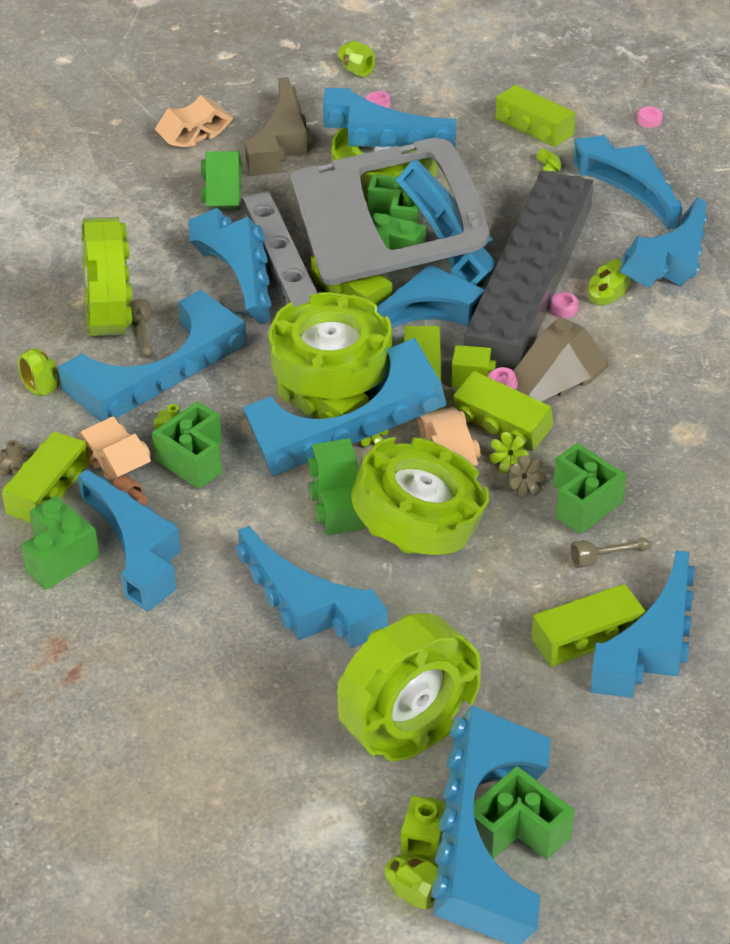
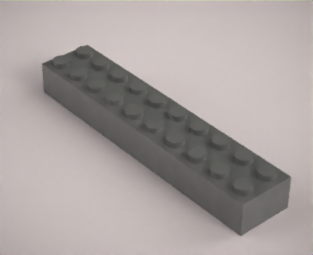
[464,171,594,371]

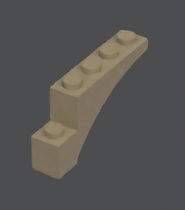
[244,77,311,176]

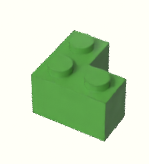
[201,151,242,210]
[368,174,424,224]
[371,212,426,268]
[152,401,222,489]
[307,438,365,535]
[554,442,627,534]
[21,495,100,590]
[473,766,575,860]

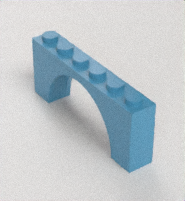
[364,265,485,400]
[58,290,247,422]
[243,338,447,476]
[431,706,551,944]

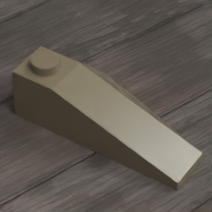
[513,317,608,403]

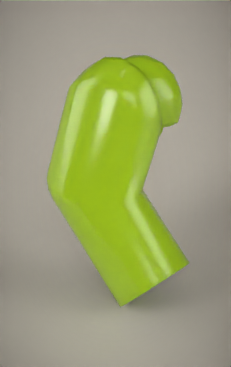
[536,148,561,172]

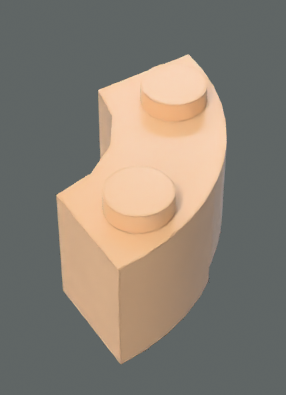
[155,95,233,147]
[416,407,480,466]
[77,416,151,480]

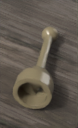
[128,299,153,358]
[570,538,650,568]

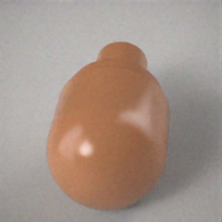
[111,475,148,506]

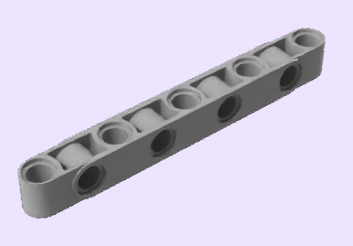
[241,192,317,308]

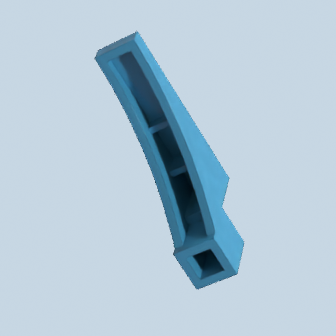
[323,88,456,148]
[573,135,682,229]
[396,159,497,287]
[620,197,707,288]
[188,208,272,324]
[78,469,181,612]
[235,526,388,648]
[590,550,695,698]

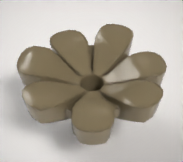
[0,440,34,475]
[508,455,545,498]

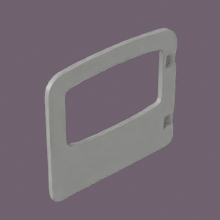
[291,138,490,285]

